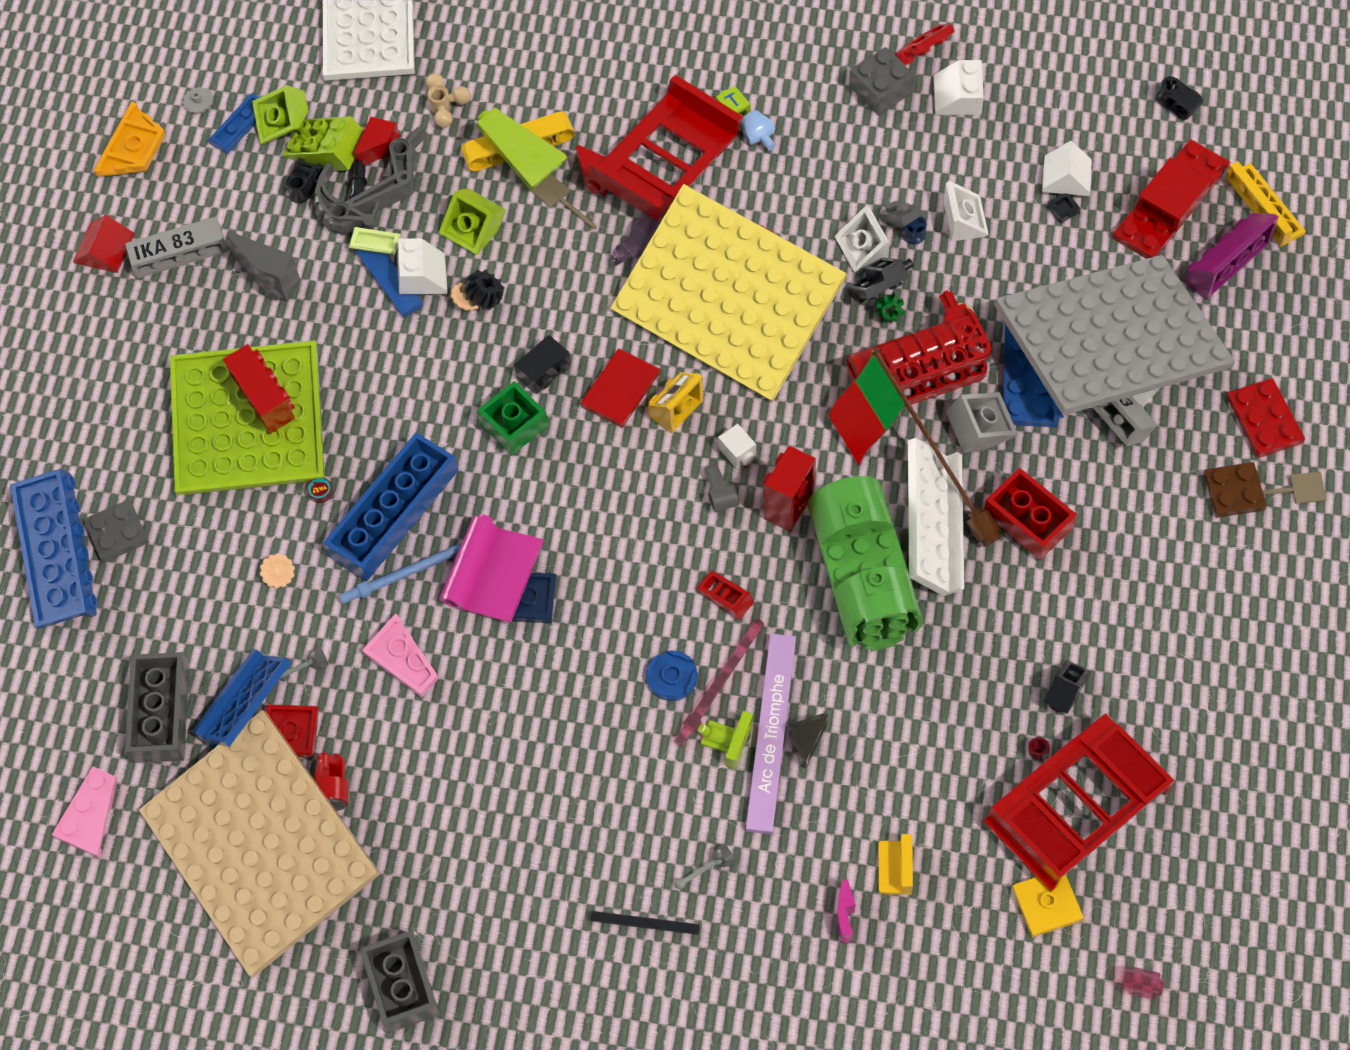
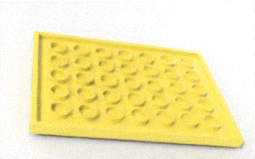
[611,184,848,401]

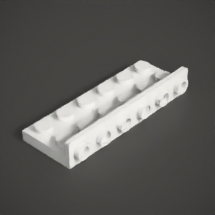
[908,438,964,596]

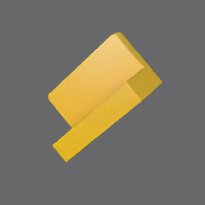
[878,834,913,895]

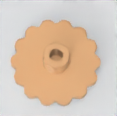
[450,283,479,311]
[260,553,295,589]

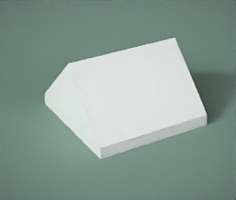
[1042,141,1092,196]
[944,181,989,241]
[835,206,890,273]

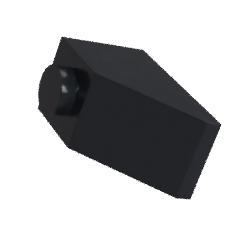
[1044,660,1091,714]

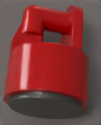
[313,752,349,811]

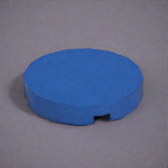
[646,650,698,702]

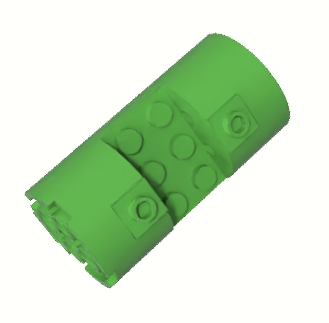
[807,476,923,652]

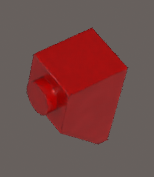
[353,116,401,165]
[576,144,609,196]

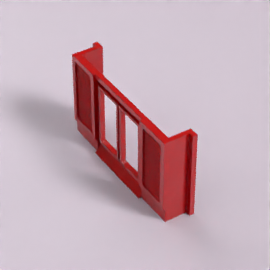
[589,74,743,222]
[983,713,1175,892]

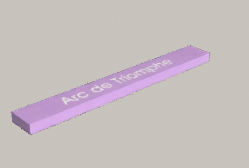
[746,634,796,835]

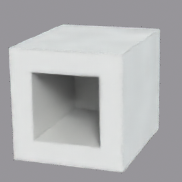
[718,424,756,469]

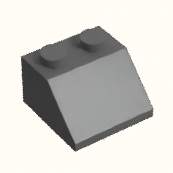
[946,392,1018,453]

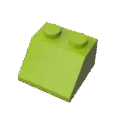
[439,188,506,255]

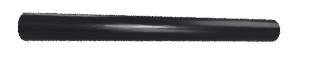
[591,911,700,935]

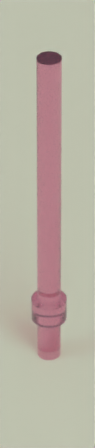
[674,619,764,747]

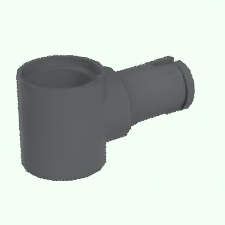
[705,464,739,513]

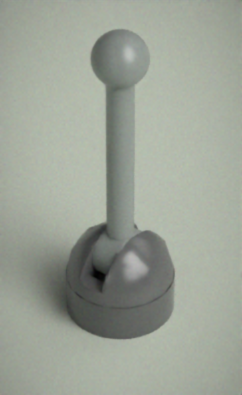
[280,647,329,679]
[675,843,736,889]

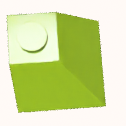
[252,85,309,145]

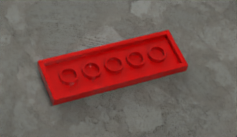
[1112,139,1230,259]

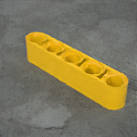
[461,112,575,171]

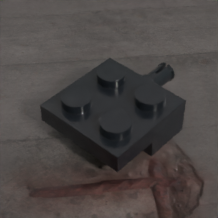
[846,257,914,301]

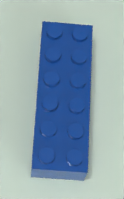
[323,432,459,582]

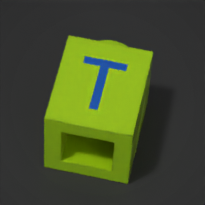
[716,86,751,116]

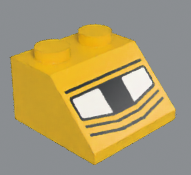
[649,372,704,433]

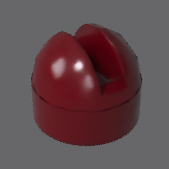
[1028,737,1050,761]

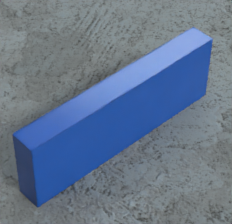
[208,93,260,155]

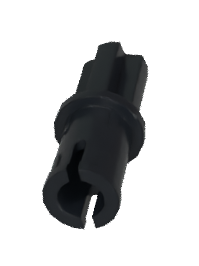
[348,160,367,199]

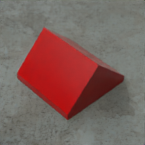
[73,215,134,273]

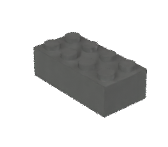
[125,652,189,763]

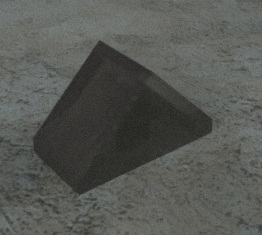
[788,713,829,769]

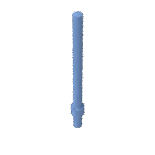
[339,543,462,604]

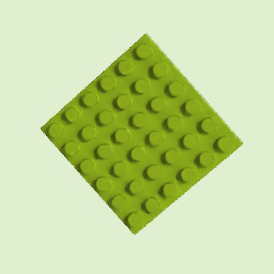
[170,340,325,496]

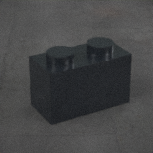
[514,335,571,394]

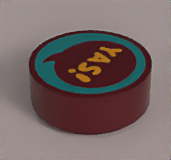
[307,478,333,503]

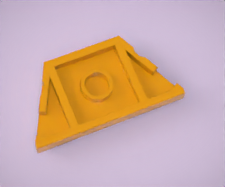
[94,102,166,177]

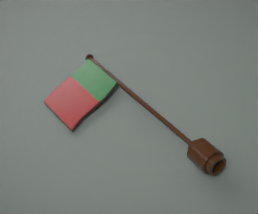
[828,348,1002,547]

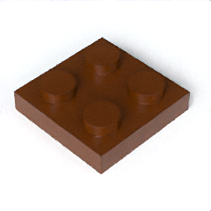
[1204,462,1267,518]

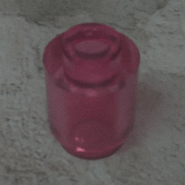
[1122,967,1165,1000]

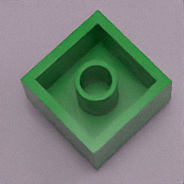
[477,381,549,456]

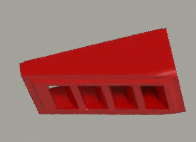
[696,570,754,620]

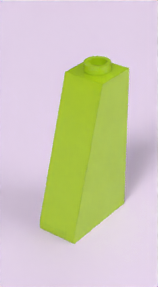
[476,108,568,191]

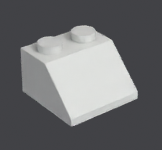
[933,60,984,115]
[397,239,447,294]

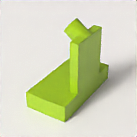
[698,711,753,770]

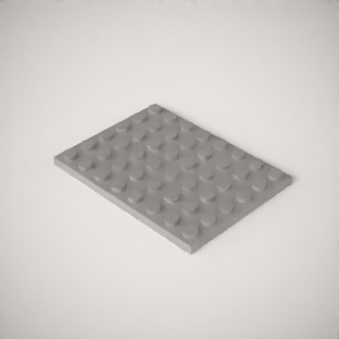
[994,255,1235,415]

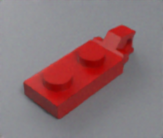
[894,24,955,65]

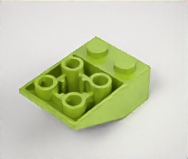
[283,116,364,171]

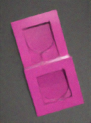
[837,879,856,944]

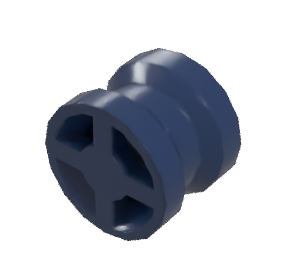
[902,216,927,245]

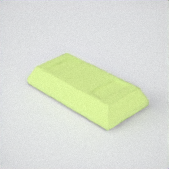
[349,227,401,255]

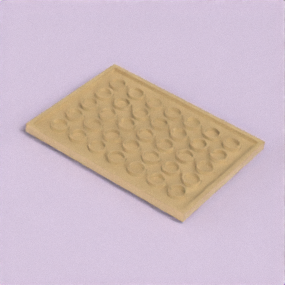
[139,710,381,977]

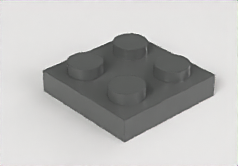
[84,499,149,563]

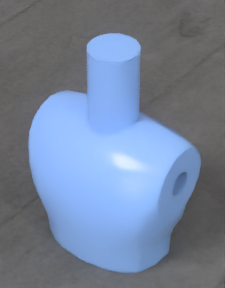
[739,110,775,150]

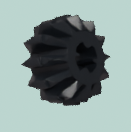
[462,269,505,311]

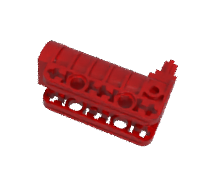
[846,290,991,407]

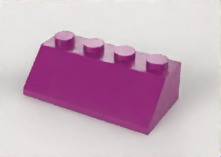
[1185,213,1279,300]

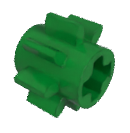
[875,292,905,323]

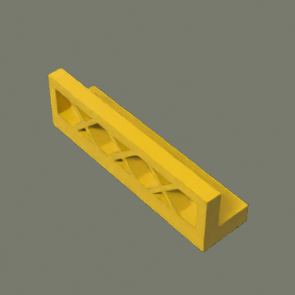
[1226,161,1305,247]

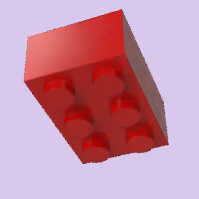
[223,344,296,434]
[762,445,816,532]
[984,467,1077,560]

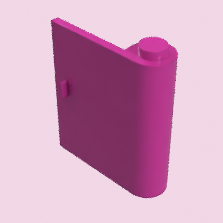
[439,514,544,623]

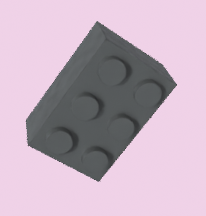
[360,930,440,1034]

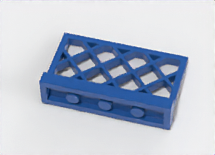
[191,649,292,748]

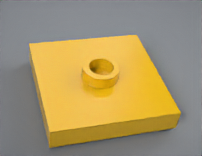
[1012,875,1084,938]

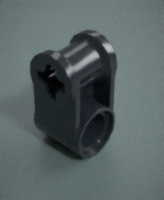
[1156,76,1203,120]
[286,158,323,204]

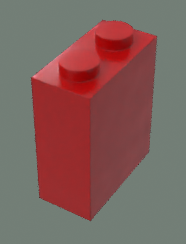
[1136,157,1211,232]

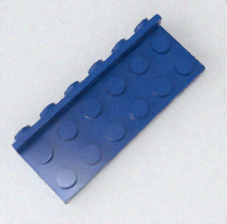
[1003,294,1064,427]
[10,469,98,629]

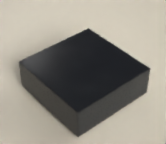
[1047,193,1081,224]

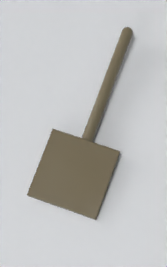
[531,174,597,229]
[1263,472,1326,504]

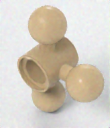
[426,73,471,128]

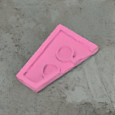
[362,613,438,698]
[52,767,118,859]

